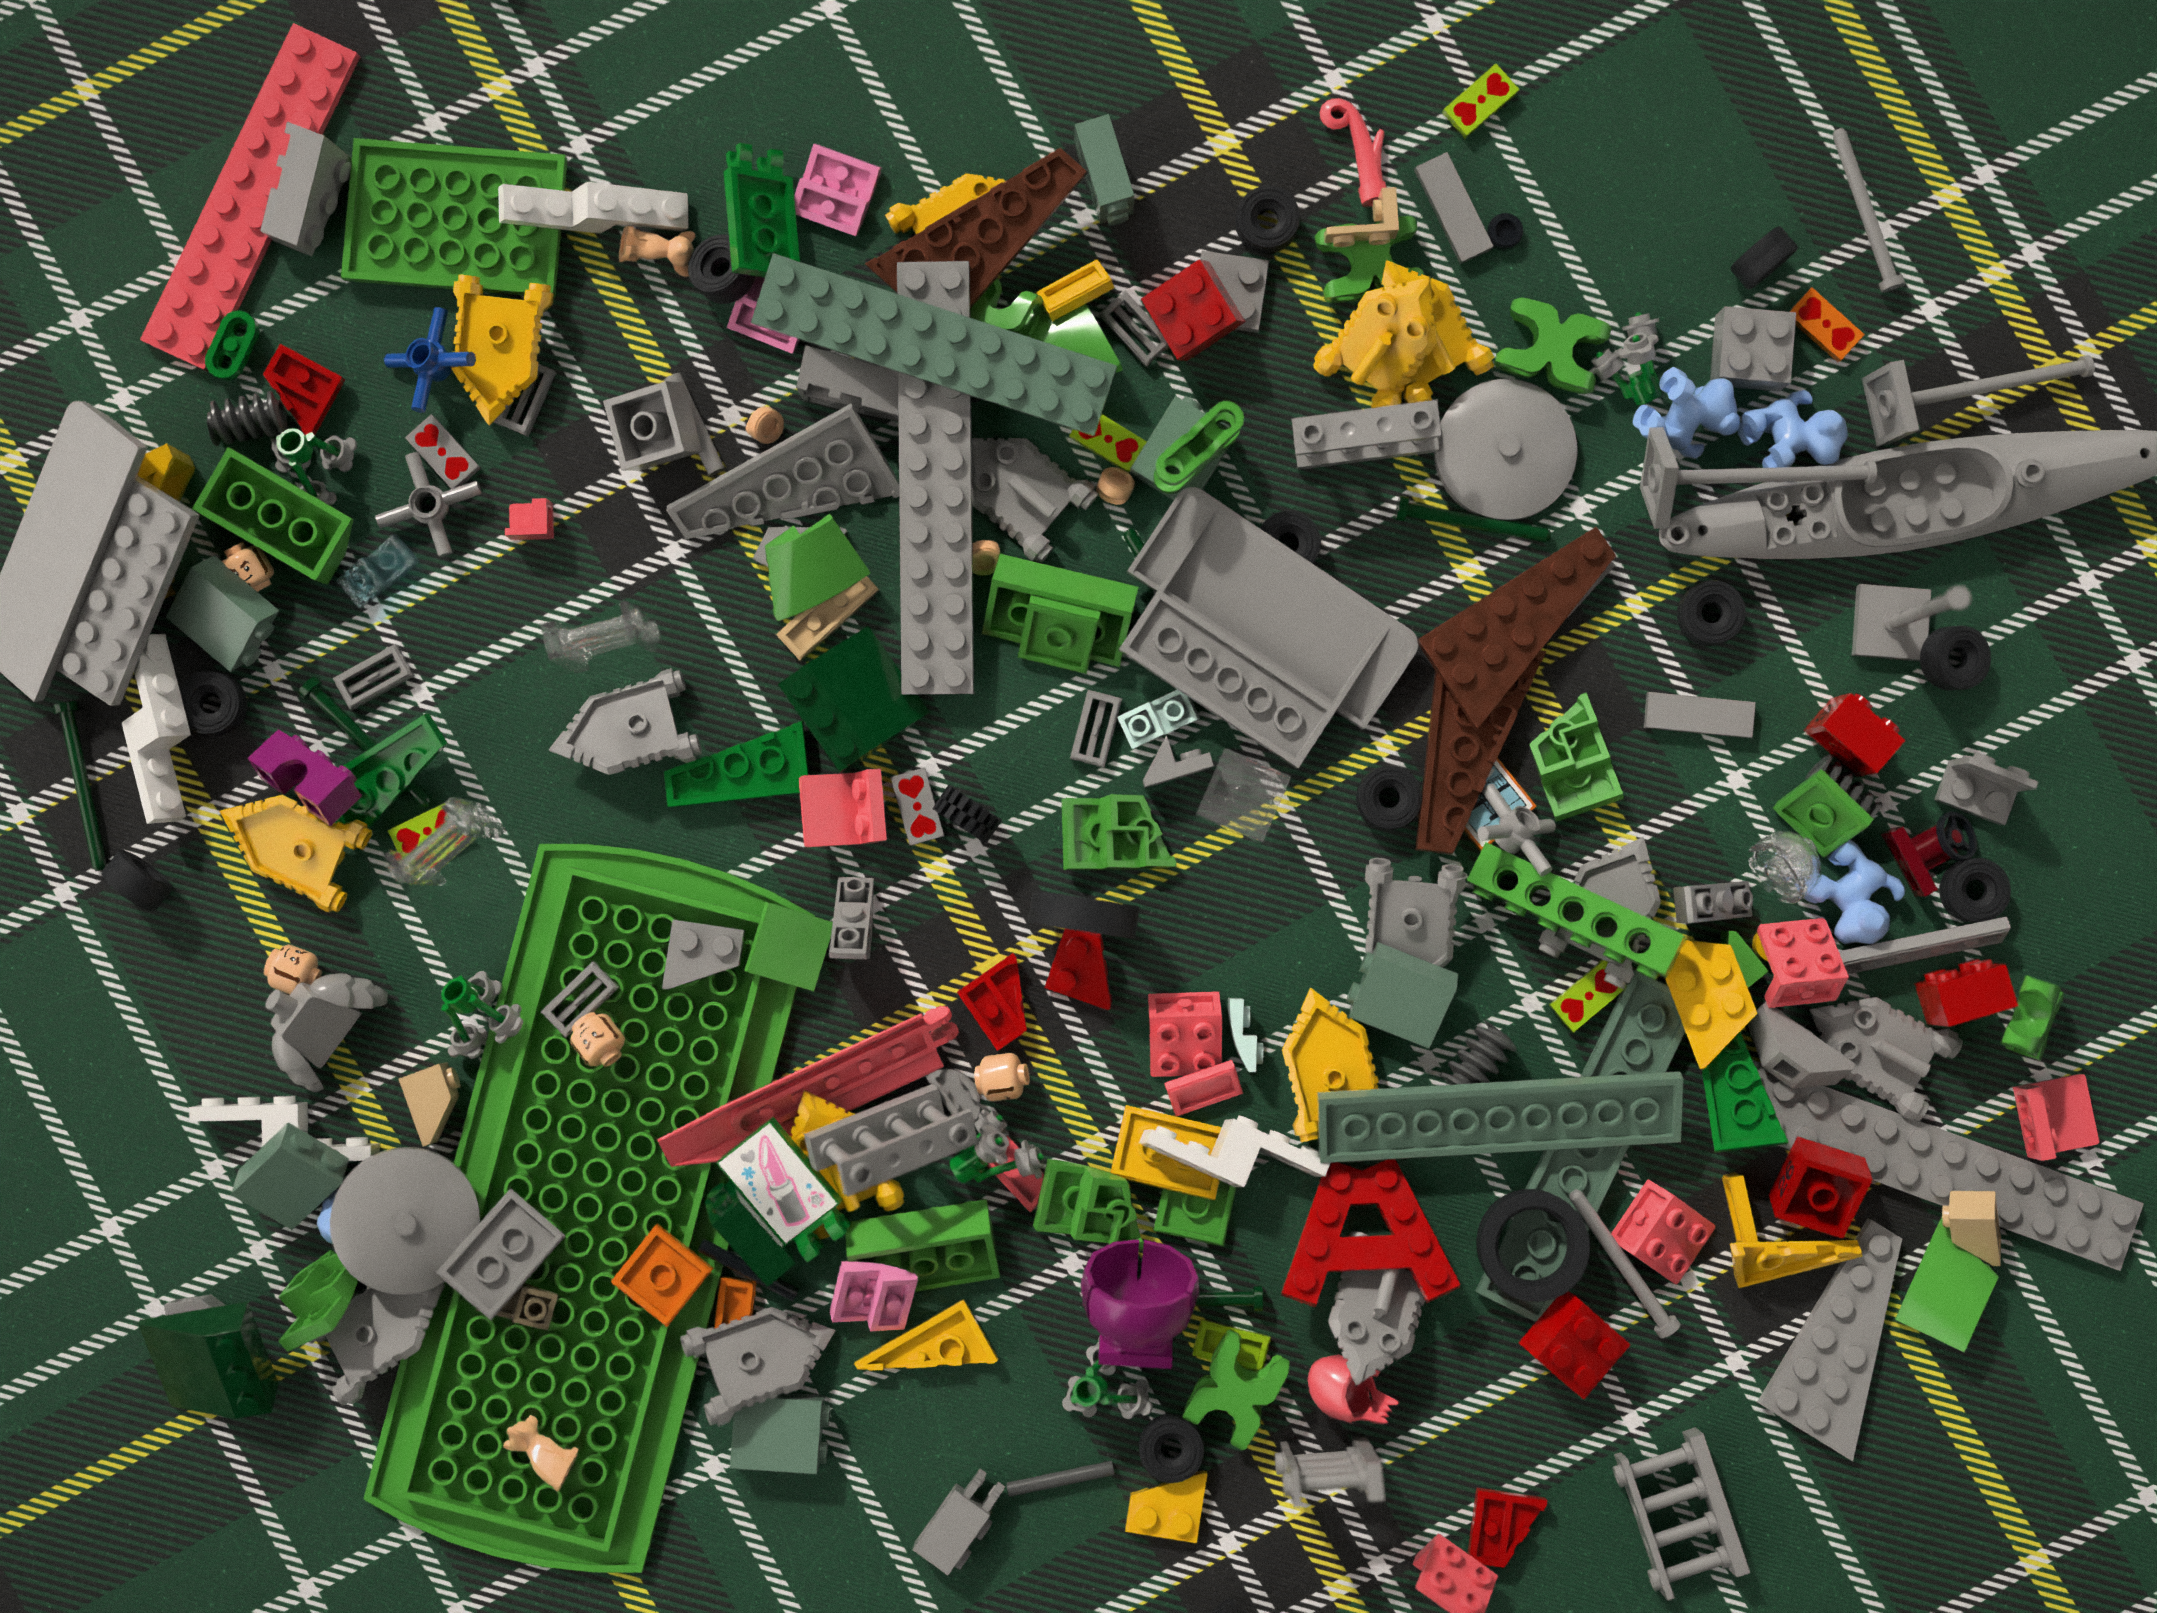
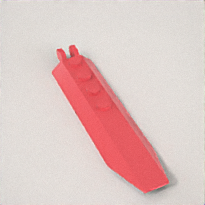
[657,1005,959,1167]

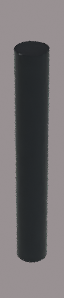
[698,1239,799,1301]

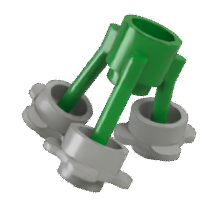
[1589,312,1662,405]
[271,428,357,505]
[441,971,523,1059]
[950,1109,1044,1184]
[1062,1338,1153,1419]

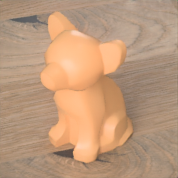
[619,225,695,277]
[503,1415,579,1492]

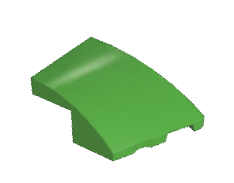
[1029,304,1123,373]
[765,514,871,621]
[1529,693,1624,822]
[1061,794,1176,870]
[1033,1159,1144,1251]
[1895,1217,1999,1352]
[278,1250,358,1352]

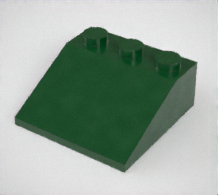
[778,626,930,774]
[138,1301,279,1419]

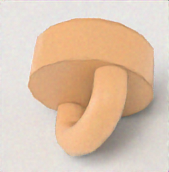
[746,406,784,444]
[1096,467,1135,505]
[972,540,1001,576]

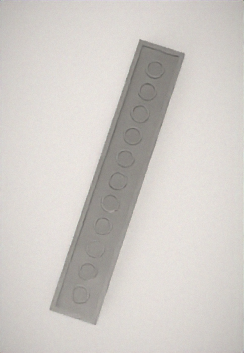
[897,261,974,694]
[1752,1060,2144,1271]

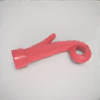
[1320,98,1387,207]

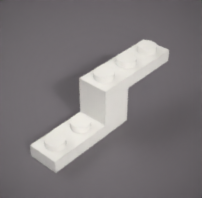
[498,182,688,234]
[121,634,191,824]
[189,1096,380,1161]
[1139,1116,1330,1187]

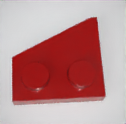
[263,344,346,435]
[1044,928,1112,1010]
[957,953,1027,1051]
[1467,1488,1547,1568]

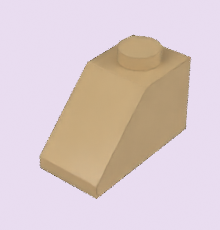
[399,1062,460,1147]
[1942,1191,2001,1266]

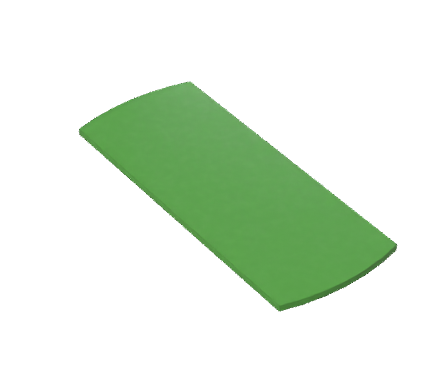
[363,844,816,1573]

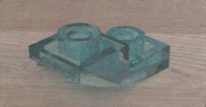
[336,534,420,608]

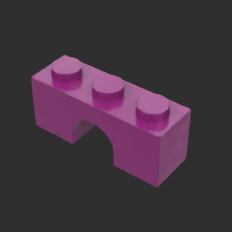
[247,729,362,826]

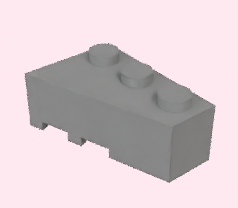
[260,122,352,256]
[796,345,899,422]

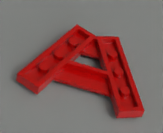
[1281,1159,1460,1307]

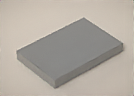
[436,1189,565,1320]

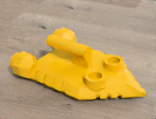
[885,173,1005,234]
[1381,260,1494,404]
[451,275,554,426]
[1313,276,1437,408]
[220,795,372,913]
[1282,988,1379,1142]
[790,1090,904,1239]

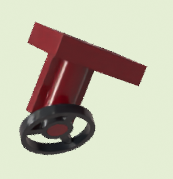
[1881,812,1977,897]

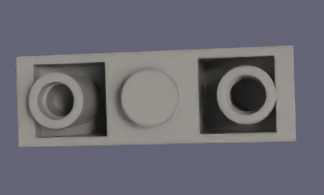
[829,877,874,959]
[1673,881,1753,923]
[1747,1002,1856,1089]

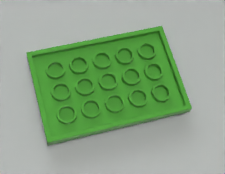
[341,138,568,298]

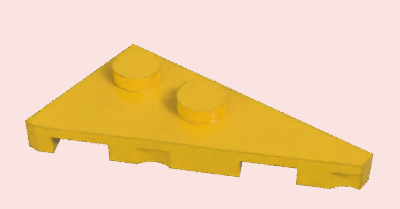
[1730,1240,1862,1288]
[854,1299,998,1371]

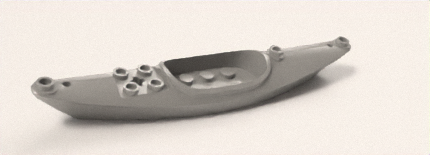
[1659,430,2157,559]

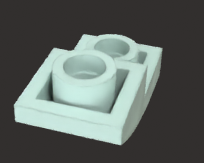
[1117,690,1200,749]
[1228,998,1263,1072]

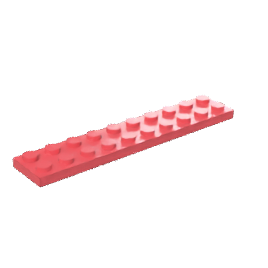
[140,23,360,372]

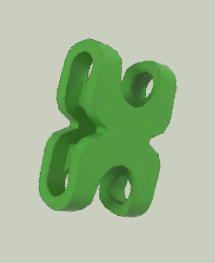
[1314,216,1425,303]
[970,278,1044,337]
[1494,298,1612,394]
[1153,401,1244,494]
[2001,975,2065,1061]
[1182,1330,1289,1450]

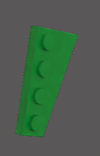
[335,713,448,829]
[664,721,809,808]
[1701,1032,1788,1153]

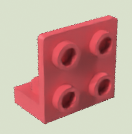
[799,769,887,848]
[1757,918,1849,1008]
[1148,992,1222,1077]
[2013,1074,2099,1161]
[1611,1179,1716,1284]
[1412,1533,1498,1613]

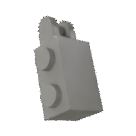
[913,1469,1005,1575]

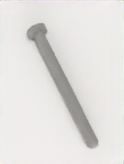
[1833,128,1906,293]
[1569,1189,1680,1338]

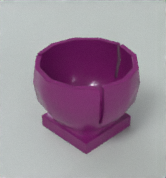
[1080,1239,1199,1369]

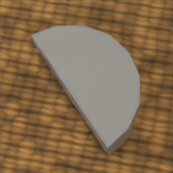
[925,1069,981,1123]

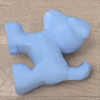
[1633,367,1740,458]
[1737,390,1848,468]
[1801,840,1905,944]

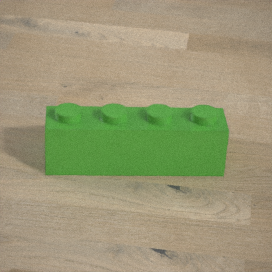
[192,447,354,585]
[982,554,1139,667]
[845,1199,1000,1292]

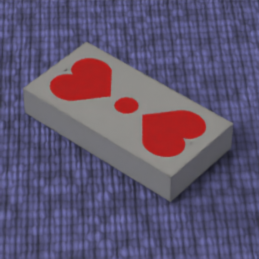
[405,414,481,489]
[891,767,944,846]

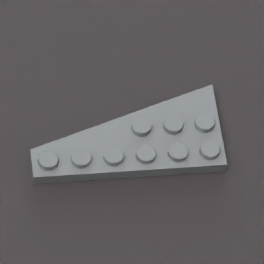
[666,403,899,539]
[1757,1218,1902,1461]

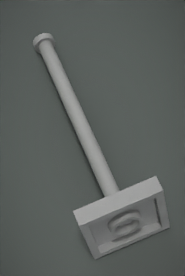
[1862,355,2095,447]
[1640,427,1877,529]
[1852,584,1970,661]

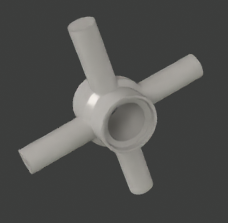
[375,452,482,557]
[1477,784,1556,876]

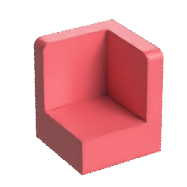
[505,498,554,540]

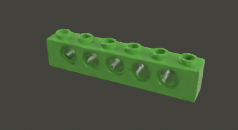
[1467,842,1686,980]

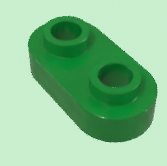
[205,311,260,381]

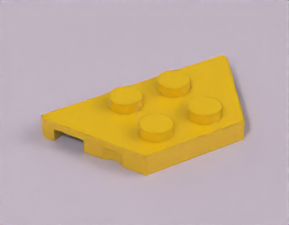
[1665,940,1757,1069]

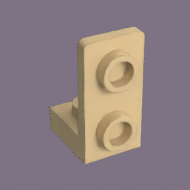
[1324,187,1399,247]

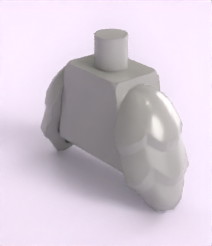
[266,973,388,1093]

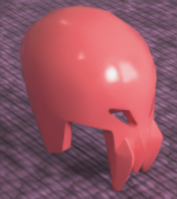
[1308,1355,1399,1424]

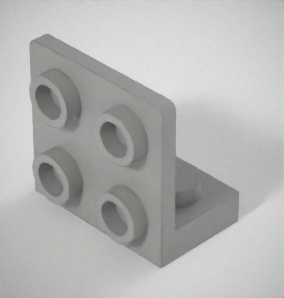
[1934,753,2039,826]

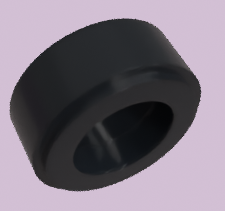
[1486,213,1523,251]

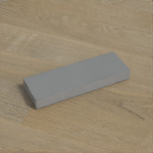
[1414,152,1494,264]
[1644,692,1756,738]

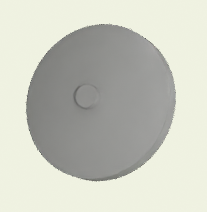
[1434,379,1577,521]
[330,1147,480,1295]

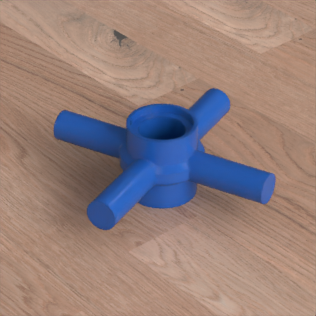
[384,307,476,413]

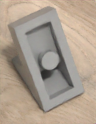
[1142,736,1214,788]

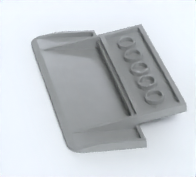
[0,401,200,706]
[1118,487,1418,769]

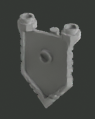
[972,438,1099,563]
[549,668,702,775]
[1538,837,1661,989]
[1365,858,1466,968]
[1809,997,1963,1121]
[1328,1231,1425,1386]
[310,1284,445,1406]
[680,1307,836,1427]

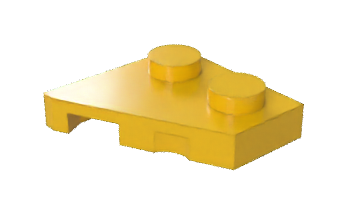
[1125,1470,1207,1543]

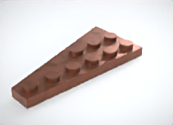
[865,148,1088,309]
[1417,526,1616,731]
[1416,650,1546,855]

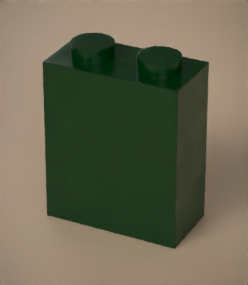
[705,1180,796,1287]

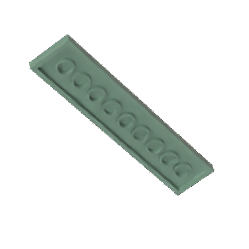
[751,253,1117,436]
[1475,970,1685,1322]
[1317,1072,1683,1163]

